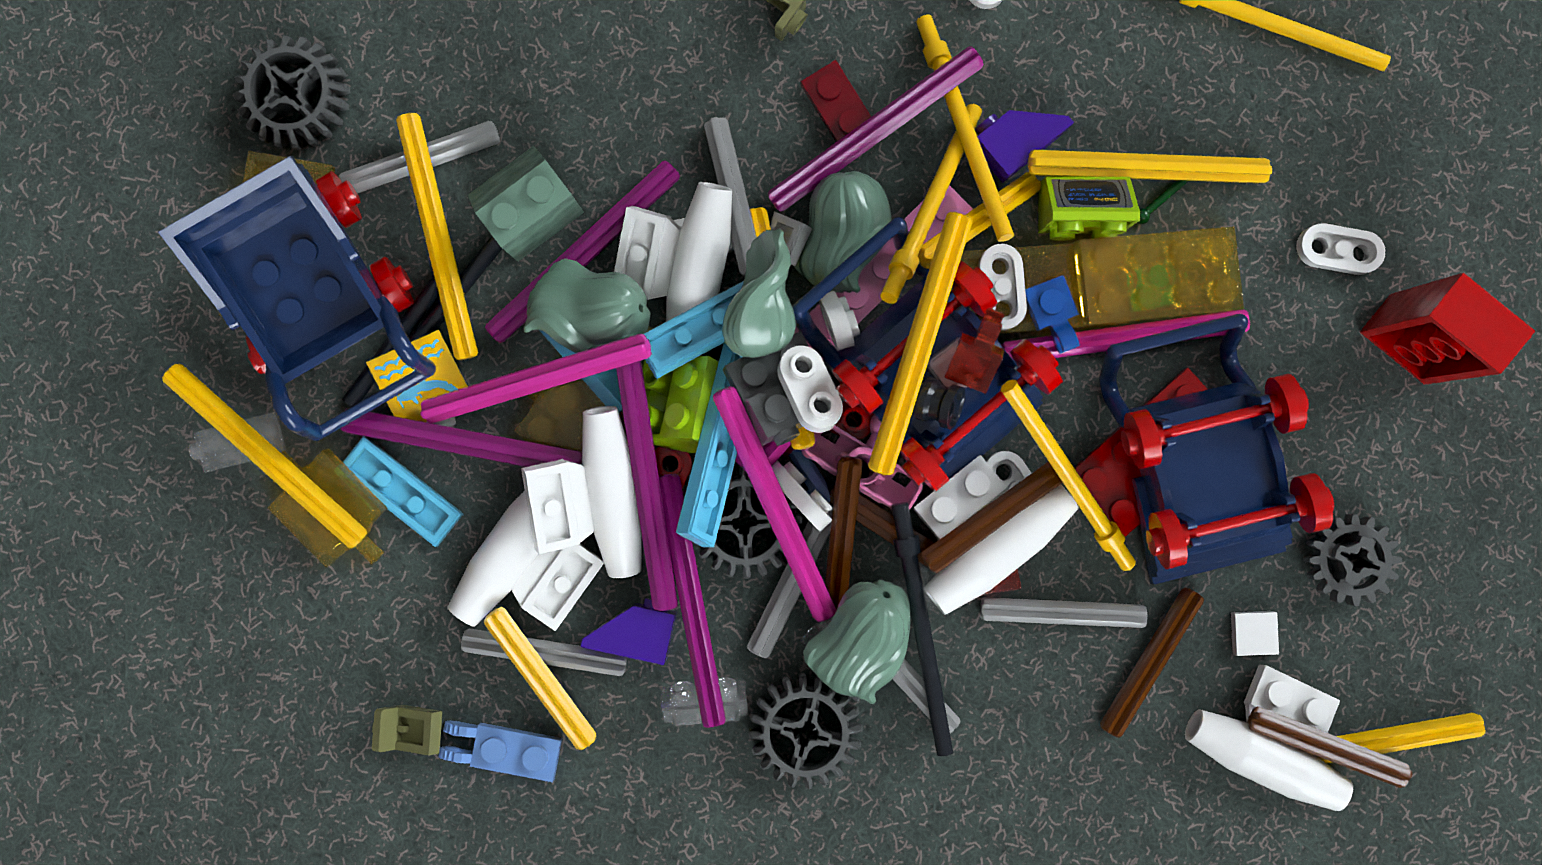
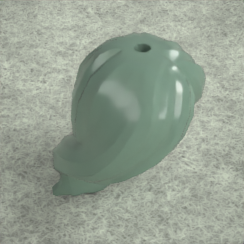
[793,171,892,293]
[722,229,796,358]
[523,258,651,353]
[803,579,911,704]

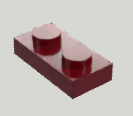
[800,60,871,142]

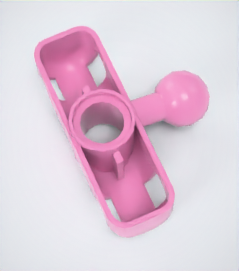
[801,415,923,510]

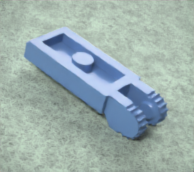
[438,720,563,782]

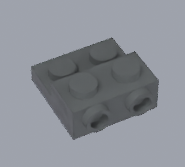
[723,331,844,446]

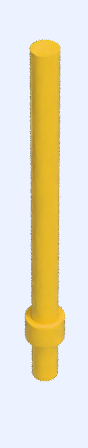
[1179,0,1391,72]
[916,15,1014,242]
[880,104,982,304]
[1001,380,1136,571]

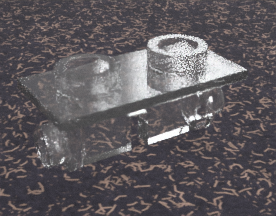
[189,412,286,473]
[661,677,748,727]

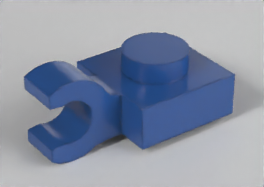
[1025,275,1080,354]

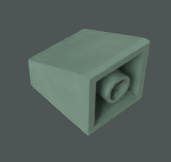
[468,145,584,262]

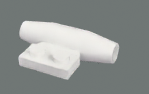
[614,182,732,322]
[521,406,642,578]
[914,455,1079,615]
[447,491,604,631]
[1185,665,1353,811]

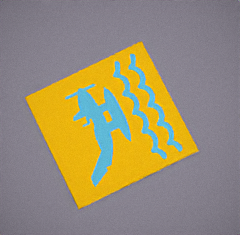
[366,330,468,422]

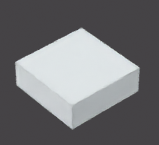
[1231,611,1279,656]

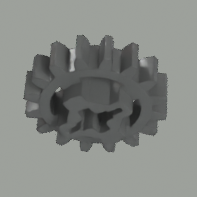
[1303,514,1402,606]

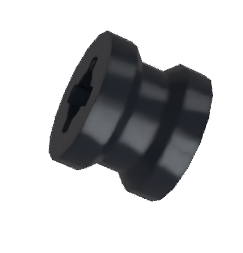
[914,377,965,430]

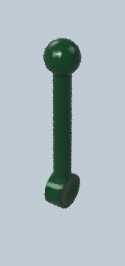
[1137,180,1188,224]

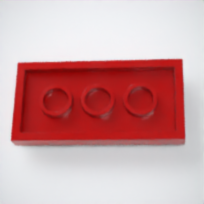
[1074,368,1208,537]

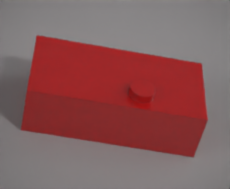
[1360,273,1535,385]

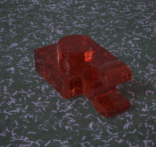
[944,307,1005,394]

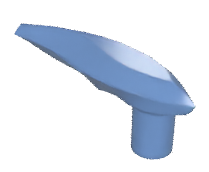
[789,450,830,502]

